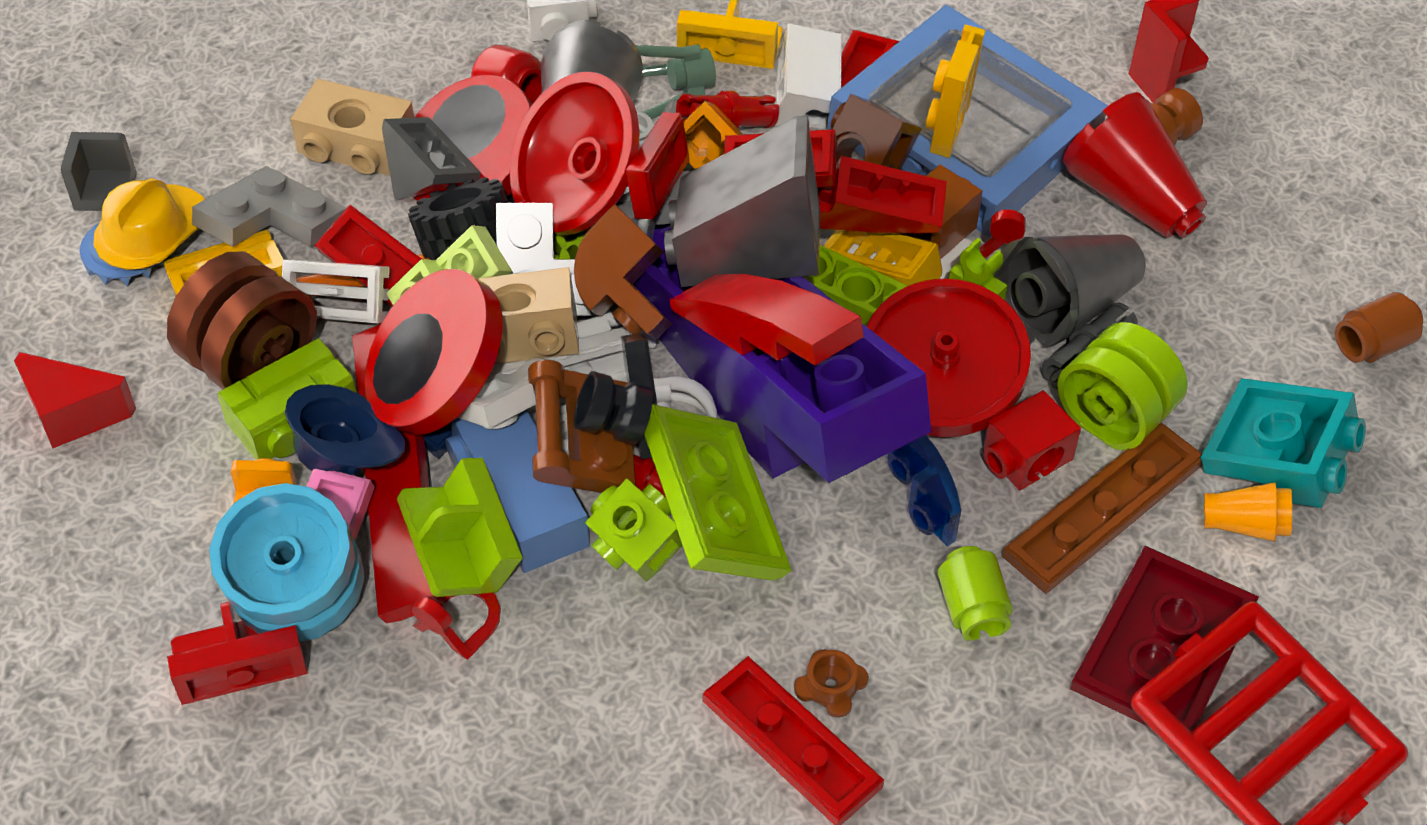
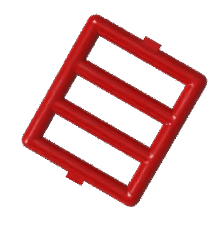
[1131,602,1408,825]

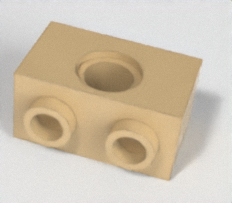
[290,78,414,176]
[477,267,579,364]

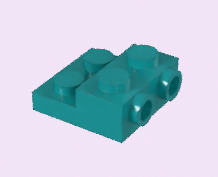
[1201,378,1366,508]

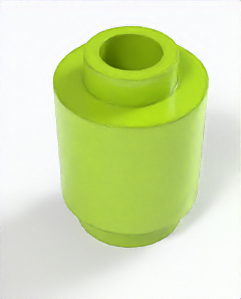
[937,546,1013,641]

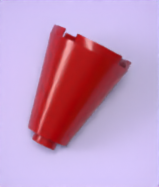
[1062,92,1207,238]

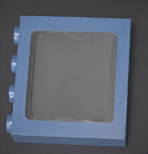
[827,4,1108,237]

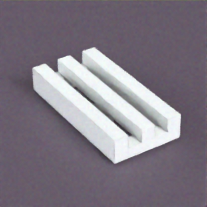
[282,259,390,323]

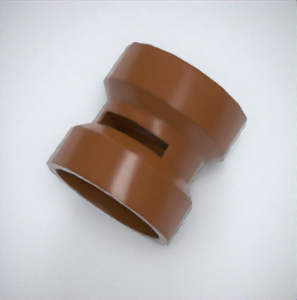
[1151,88,1203,145]

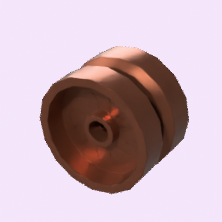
[167,251,317,389]

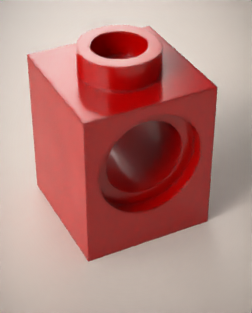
[983,390,1081,491]

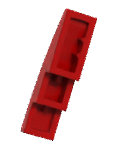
[817,156,947,233]
[670,274,864,365]

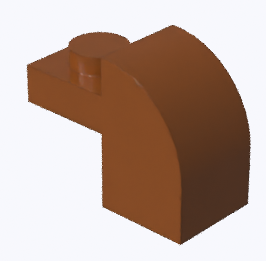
[574,204,673,340]

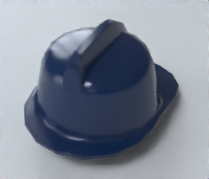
[285,384,405,476]

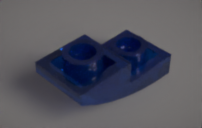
[887,435,962,547]

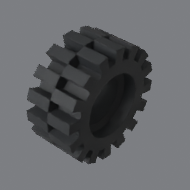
[408,178,509,260]

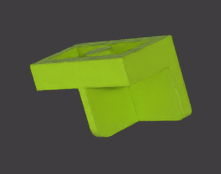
[397,458,523,597]

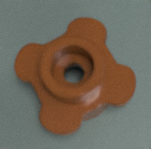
[794,649,869,717]

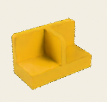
[677,0,783,69]

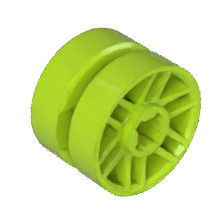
[1057,322,1188,450]

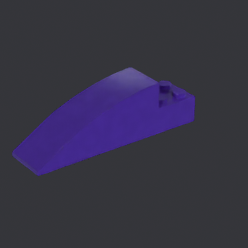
[588,224,931,483]

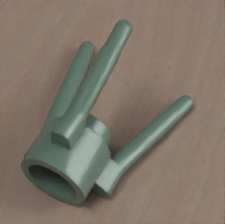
[636,44,716,120]

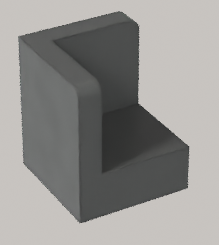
[61,132,137,211]

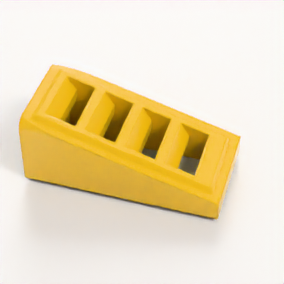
[823,230,942,286]

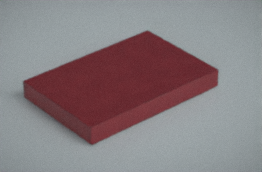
[1070,545,1259,732]

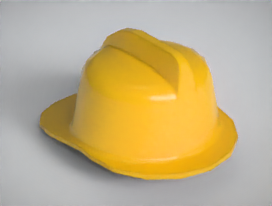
[93,178,205,270]

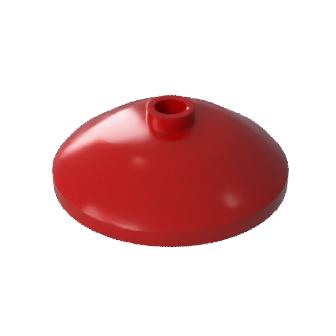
[510,72,640,235]

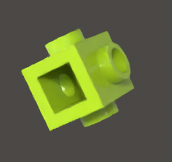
[585,478,683,582]

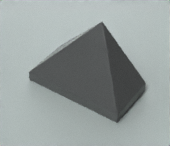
[382,117,481,201]

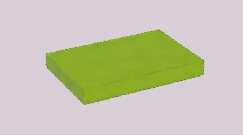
[644,404,792,581]

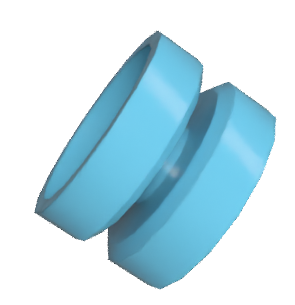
[209,483,365,642]

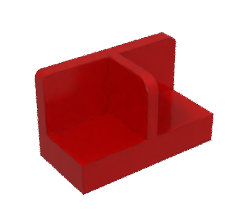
[1128,0,1209,103]
[167,601,308,705]

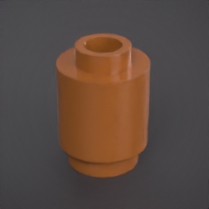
[1335,292,1423,363]

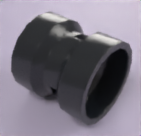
[574,371,653,445]

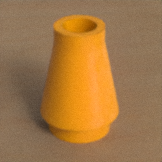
[1204,482,1292,542]

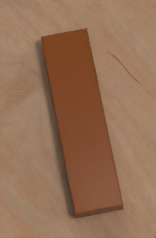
[1002,422,1203,594]

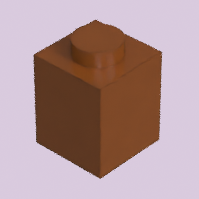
[897,164,983,260]

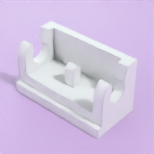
[775,23,841,128]

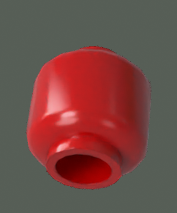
[471,44,542,103]

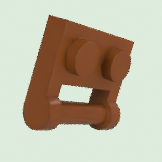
[528,360,635,493]

